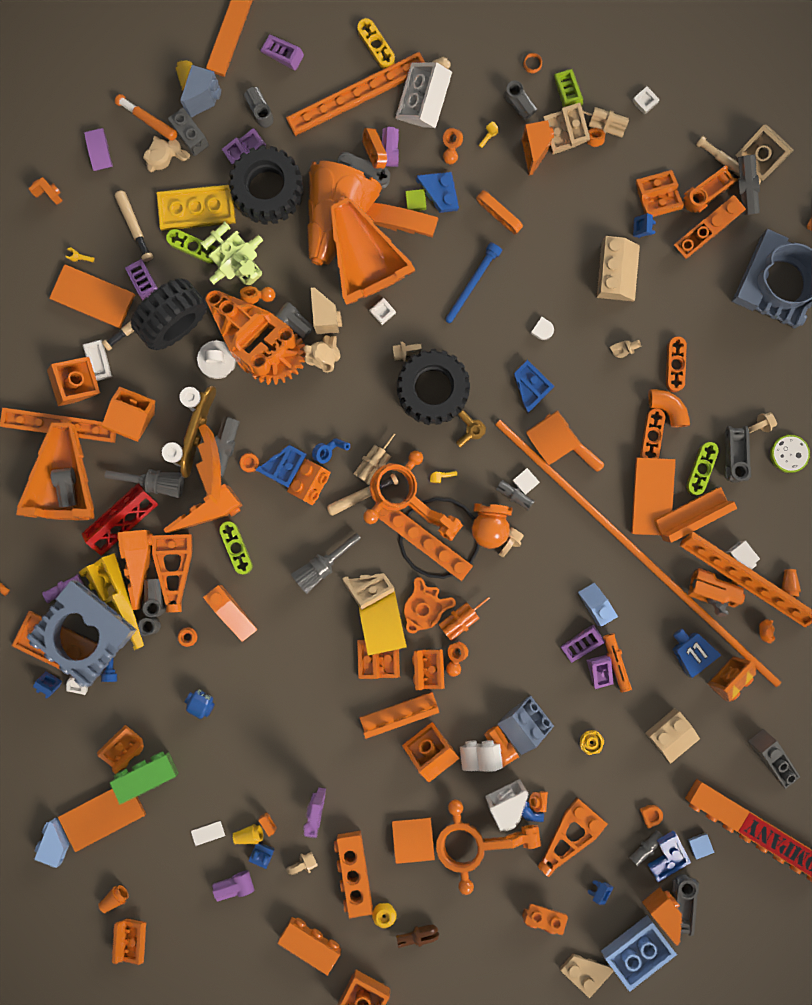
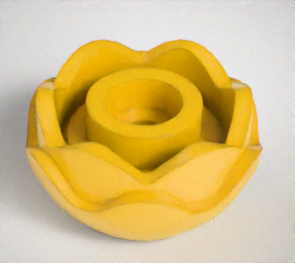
[580,730,604,755]
[372,903,397,928]

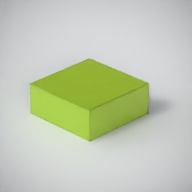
[406,189,426,211]

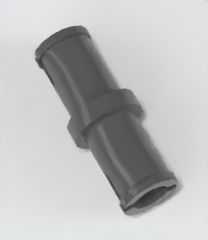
[496,480,535,511]
[629,830,663,866]

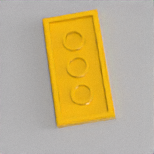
[157,185,236,231]

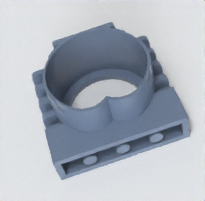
[732,229,812,329]
[26,580,137,687]

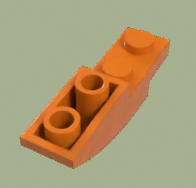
[674,195,746,259]

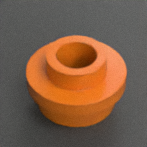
[178,627,198,647]

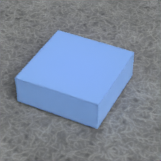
[687,833,715,860]

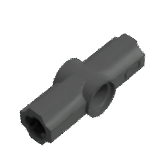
[738,154,760,215]
[215,416,240,476]

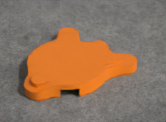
[404,577,456,633]

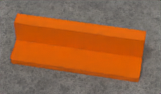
[655,487,737,543]

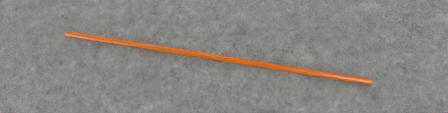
[495,420,781,687]

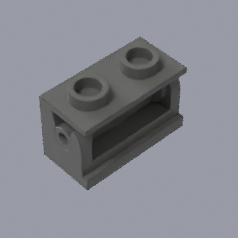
[168,107,209,157]

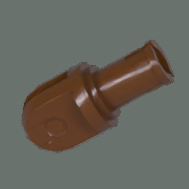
[396,925,439,948]

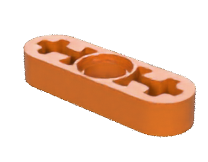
[362,128,387,169]
[476,190,523,234]
[666,337,687,393]
[640,408,665,458]

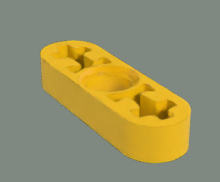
[358,19,395,69]

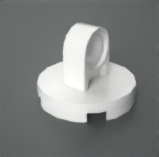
[197,340,236,379]

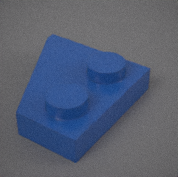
[416,172,459,213]
[513,360,555,413]
[256,445,307,488]

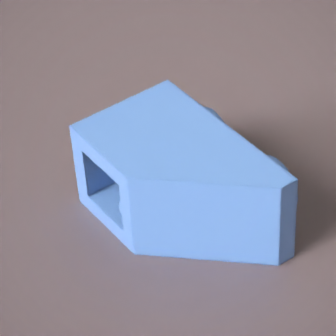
[34,818,69,868]

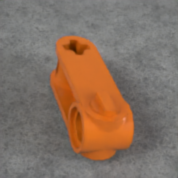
[683,165,738,213]

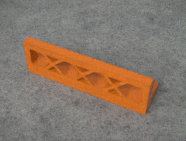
[360,692,440,739]

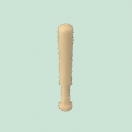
[696,136,761,184]

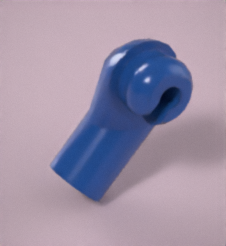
[521,801,544,822]

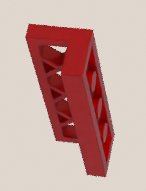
[82,483,159,556]

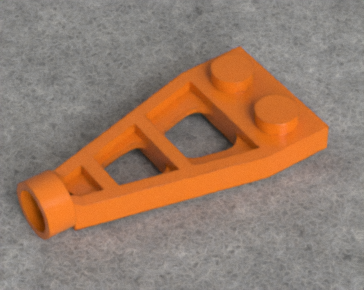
[152,534,192,612]
[537,798,608,877]

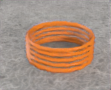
[523,53,542,73]

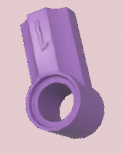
[382,127,399,167]
[212,870,255,902]

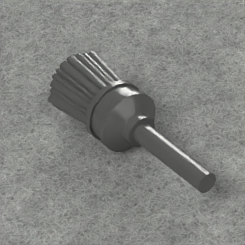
[105,469,185,498]
[291,533,361,594]

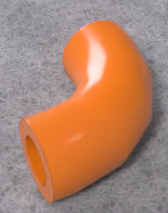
[648,389,690,427]

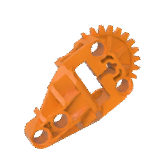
[206,290,305,385]

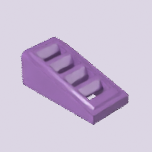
[260,34,304,70]
[125,259,158,300]
[561,624,604,663]

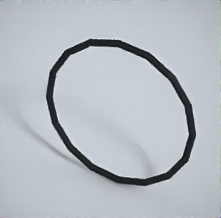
[399,497,479,579]

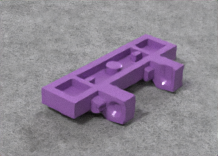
[304,788,326,838]

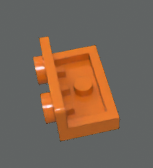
[287,458,331,505]
[412,649,445,690]
[97,725,144,774]
[522,903,568,935]
[112,918,146,965]

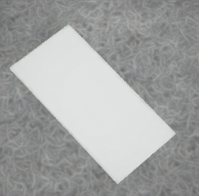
[191,821,225,846]

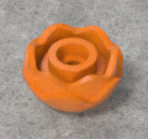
[759,619,775,643]

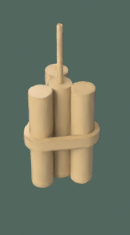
[583,107,629,138]
[354,434,395,486]

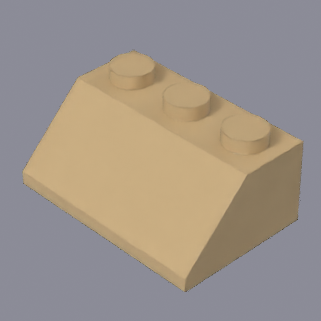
[597,236,640,301]

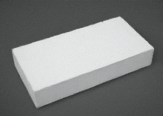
[83,340,112,381]

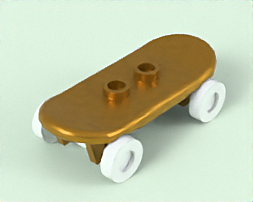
[162,386,216,478]

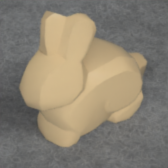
[143,136,190,173]
[303,335,340,373]

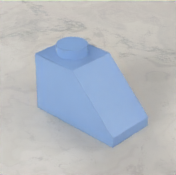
[578,583,618,627]

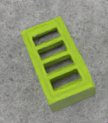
[554,69,583,108]

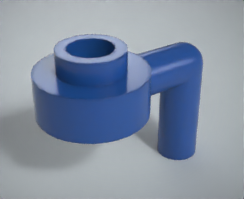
[312,438,350,464]

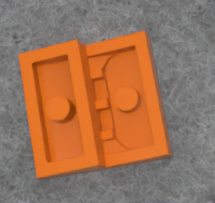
[636,170,684,217]
[526,410,581,465]
[357,640,400,679]
[392,818,435,864]

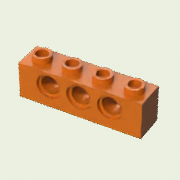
[334,830,373,918]

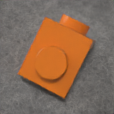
[28,177,63,205]

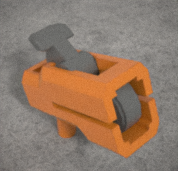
[688,568,745,617]

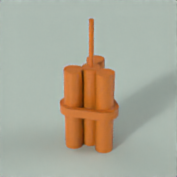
[438,597,490,641]

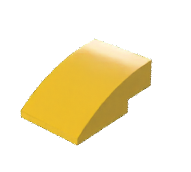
[358,591,407,656]

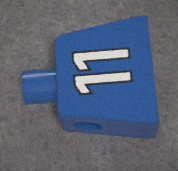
[673,629,721,678]

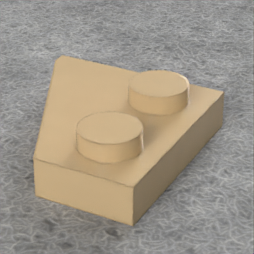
[342,573,395,610]
[560,954,614,998]

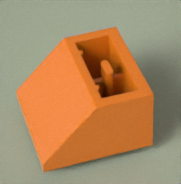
[102,386,155,442]

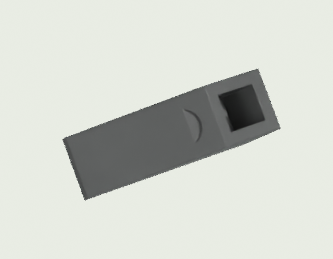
[749,729,800,789]

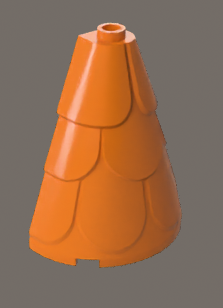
[307,161,382,266]
[331,196,416,305]
[16,420,94,520]

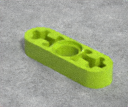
[166,229,216,264]
[686,442,719,495]
[220,522,253,574]

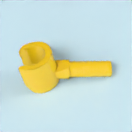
[478,122,498,148]
[65,248,94,262]
[430,471,457,483]

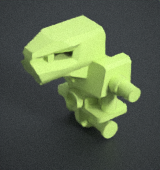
[200,221,263,285]

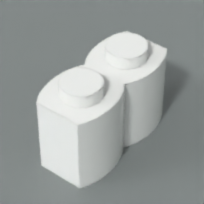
[460,740,503,771]

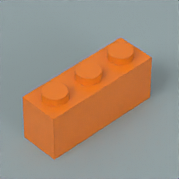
[277,917,341,976]

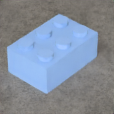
[601,915,677,992]

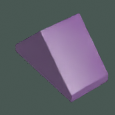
[586,655,613,689]

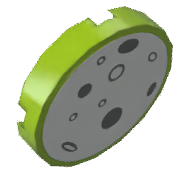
[770,435,810,473]

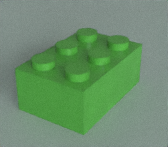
[110,751,179,804]

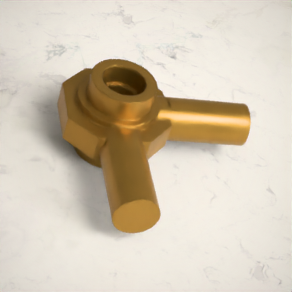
[456,410,486,448]

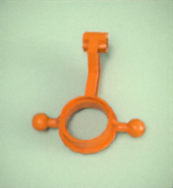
[363,450,463,541]
[436,800,541,895]

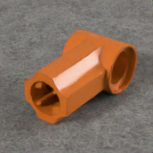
[484,725,519,767]

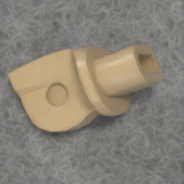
[610,340,641,358]
[393,342,422,362]
[749,412,777,433]
[498,527,524,557]
[286,852,318,875]

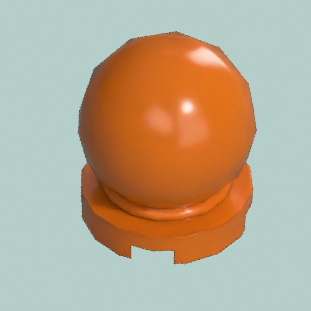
[472,503,512,549]

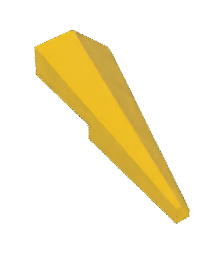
[79,553,144,650]

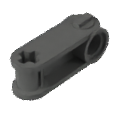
[337,151,390,189]
[725,426,751,483]
[672,874,699,936]

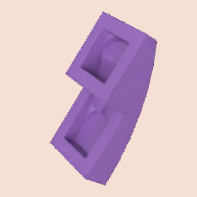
[84,128,113,171]
[222,128,266,165]

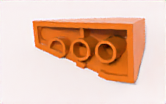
[163,484,243,533]
[118,530,153,610]

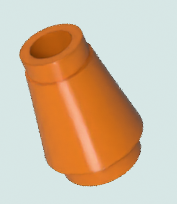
[781,569,801,598]
[98,885,129,913]

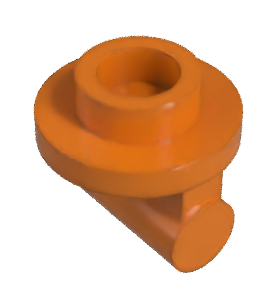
[529,791,548,812]

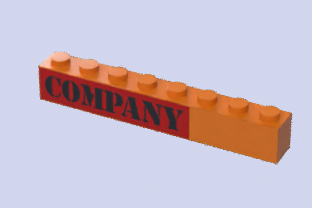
[685,779,812,882]

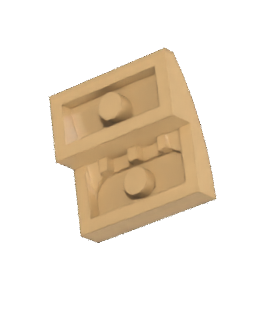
[543,103,590,154]

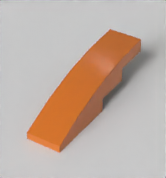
[366,203,438,238]
[196,424,221,504]

